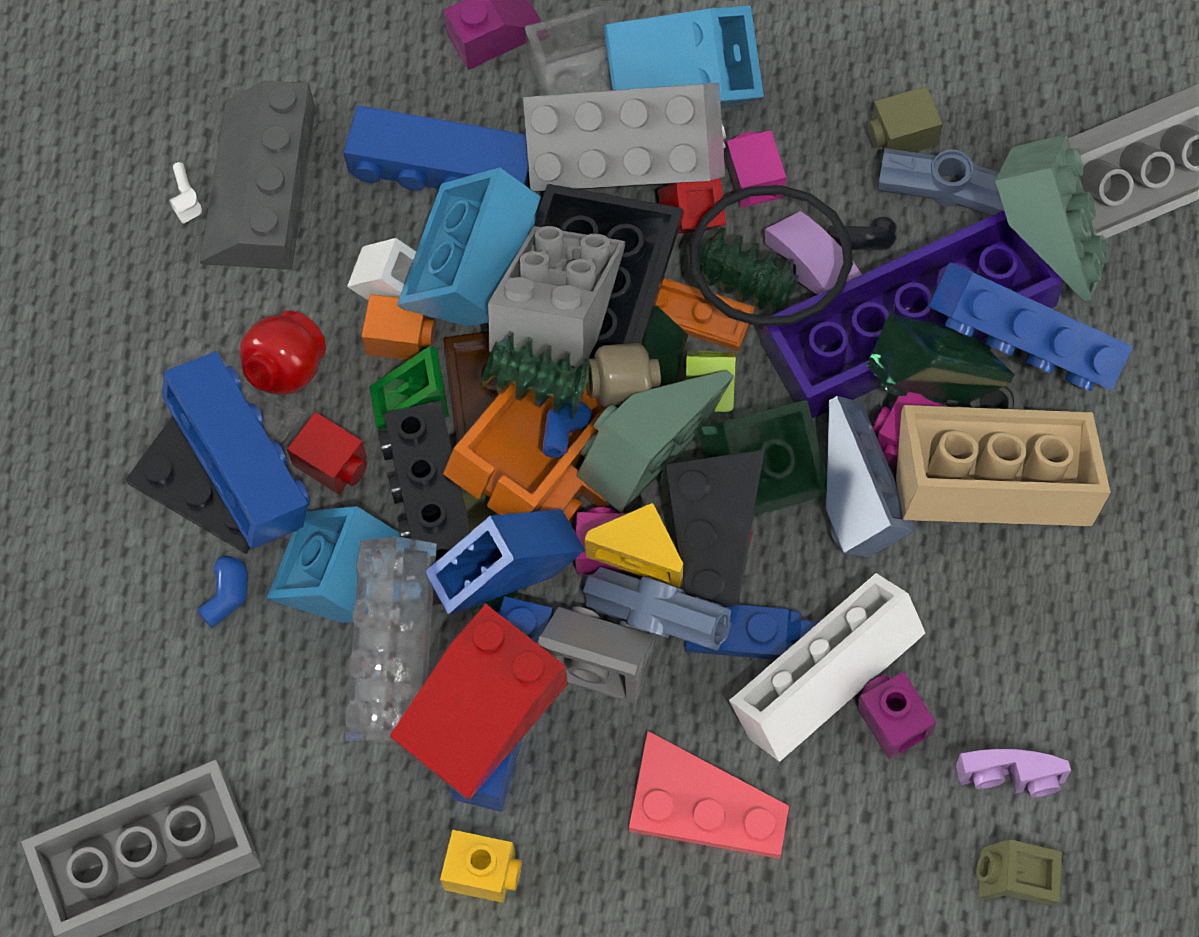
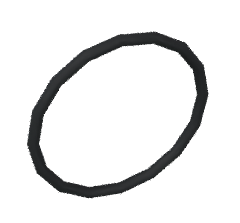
[689,185,853,327]

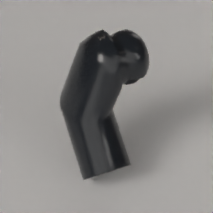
[827,217,897,250]

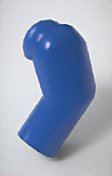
[197,556,248,629]

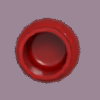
[239,310,326,396]

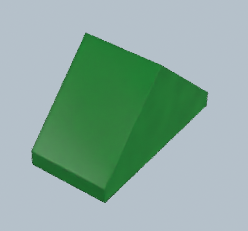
[369,346,449,429]

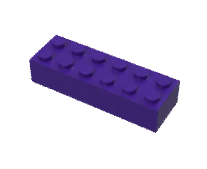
[761,211,1064,422]

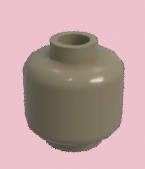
[586,343,661,409]

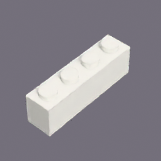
[729,573,925,762]

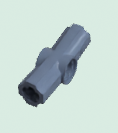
[878,148,1004,215]
[583,567,732,651]

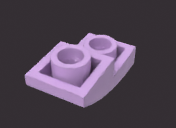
[765,211,862,295]
[955,749,1071,798]

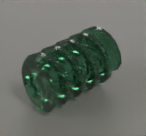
[699,226,799,315]
[480,330,590,420]

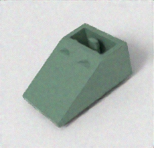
[995,134,1109,301]

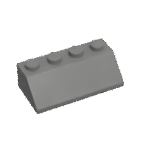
[1068,84,1199,239]

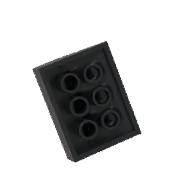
[495,184,684,381]

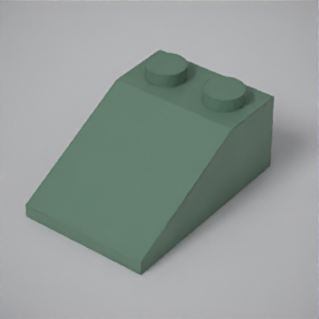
[576,370,734,513]

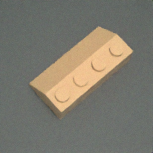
[896,405,1111,526]

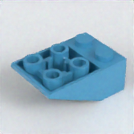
[604,5,764,108]

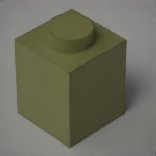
[867,86,943,152]

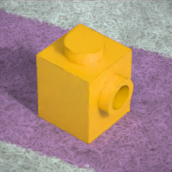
[440,830,522,903]

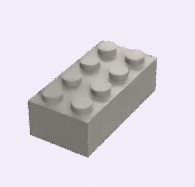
[523,82,725,191]
[21,760,261,937]

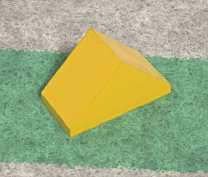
[585,503,683,589]

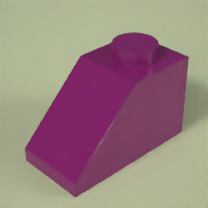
[444,0,548,70]

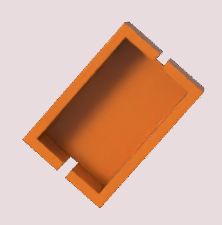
[443,359,605,515]

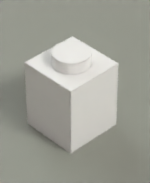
[347,238,416,301]

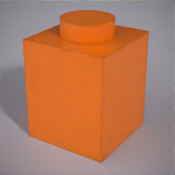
[361,294,436,360]

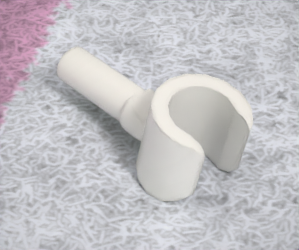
[169,162,202,224]

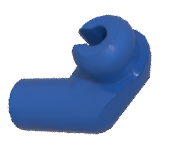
[542,400,592,458]

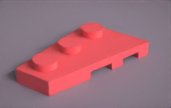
[629,731,789,859]

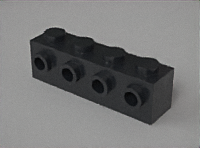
[378,400,471,607]

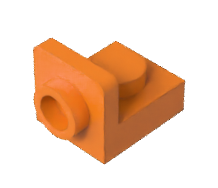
[538,466,609,522]

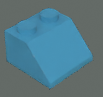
[266,506,401,623]

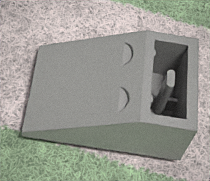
[488,226,625,368]

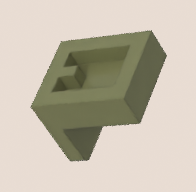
[976,839,1062,906]

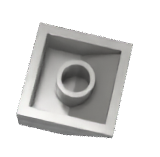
[537,607,654,704]

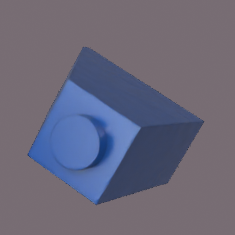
[425,509,585,614]

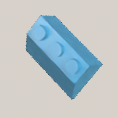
[397,168,541,327]

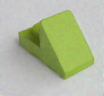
[686,350,736,412]

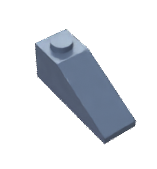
[826,396,915,557]

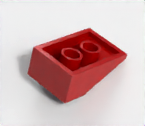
[389,604,568,801]

